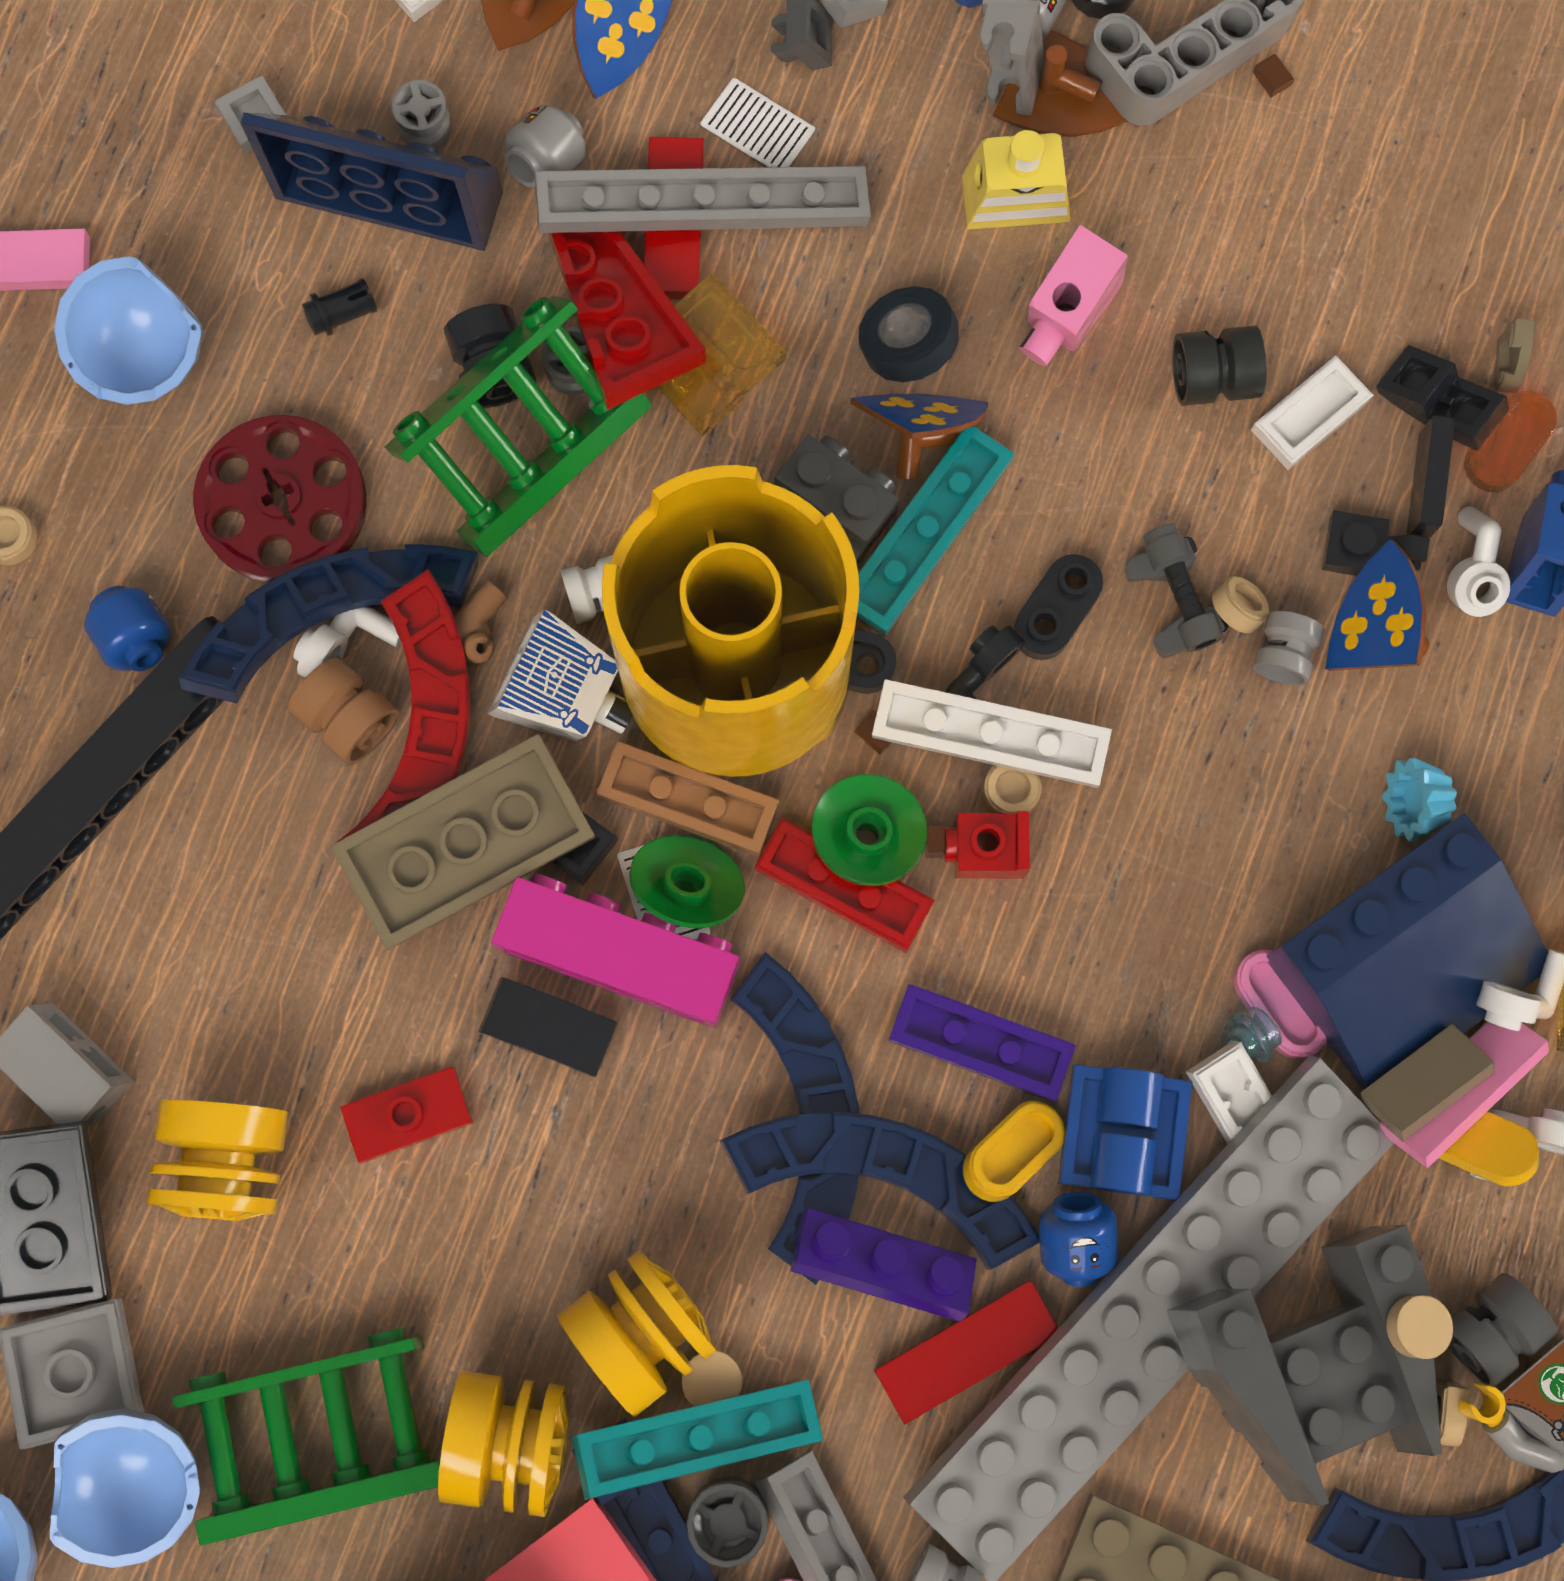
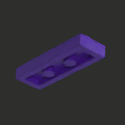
[888,984,1076,1102]
[790,1207,977,1322]

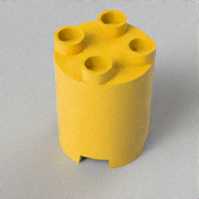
[602,465,859,777]

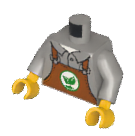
[1458,1339,1564,1473]

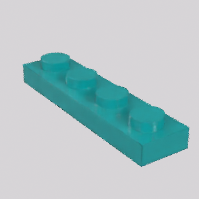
[857,426,1015,637]
[572,1380,823,1500]

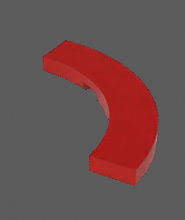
[336,569,470,843]

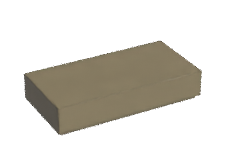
[1361,1024,1495,1142]

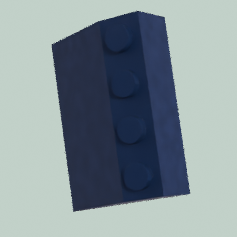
[241,112,503,251]
[1266,813,1548,1090]

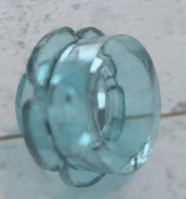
[1227,1007,1282,1063]

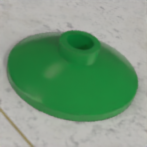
[811,774,927,886]
[629,835,745,928]

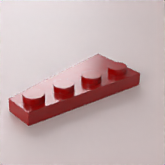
[549,231,706,410]

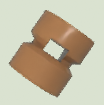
[288,656,399,765]

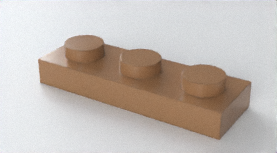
[596,741,779,857]

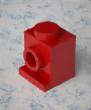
[944,811,1030,879]

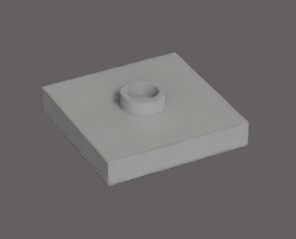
[0,1298,144,1450]

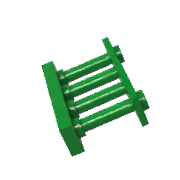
[384,296,652,557]
[172,1328,440,1546]

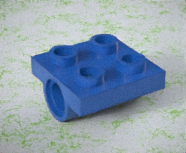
[1058,1064,1192,1201]

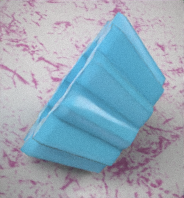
[1382,758,1457,842]

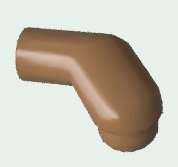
[454,580,507,664]

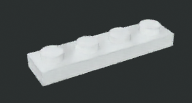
[872,679,1112,788]

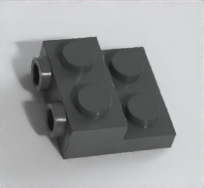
[774,434,899,564]

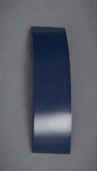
[572,1418,717,1581]

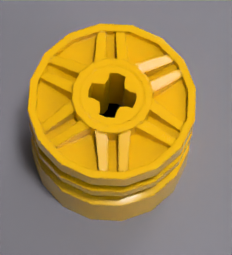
[146,1099,288,1221]
[557,1250,718,1418]
[438,1370,570,1517]

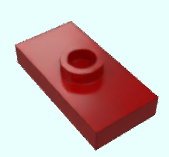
[340,1066,474,1164]

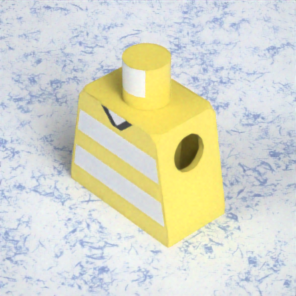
[962,130,1071,230]

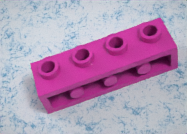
[491,874,740,1029]

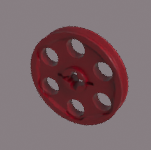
[193,415,367,583]

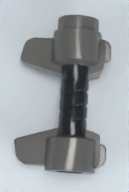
[1125,523,1229,658]

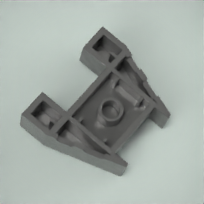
[1167,1225,1442,1507]

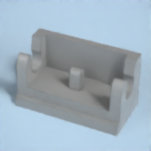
[980,0,1044,116]
[0,1003,135,1126]

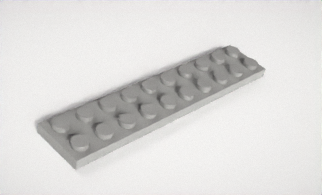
[903,1055,1394,1581]

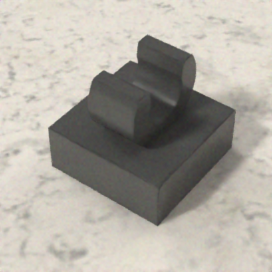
[771,0,833,71]

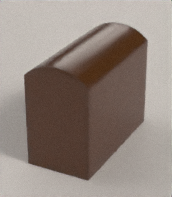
[1253,54,1294,98]
[854,710,892,755]
[926,824,945,858]

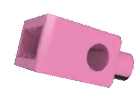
[1019,225,1128,367]

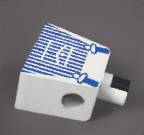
[487,609,633,741]

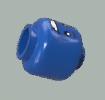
[84,586,172,671]
[1039,1192,1118,1287]

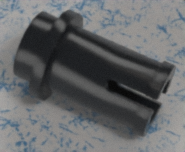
[301,278,377,336]

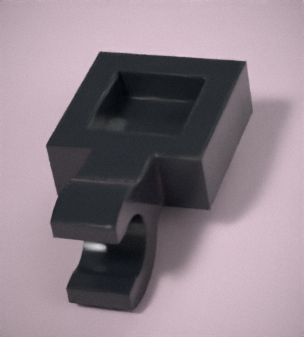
[1321,510,1430,576]

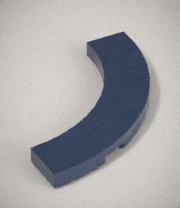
[179,544,478,704]
[731,952,859,1285]
[719,1112,1040,1270]
[1305,1470,1564,1581]

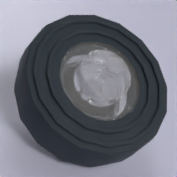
[859,286,959,383]

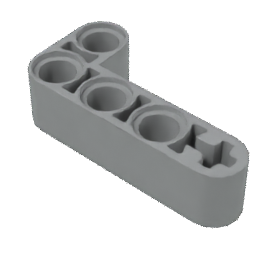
[1085,0,1303,126]

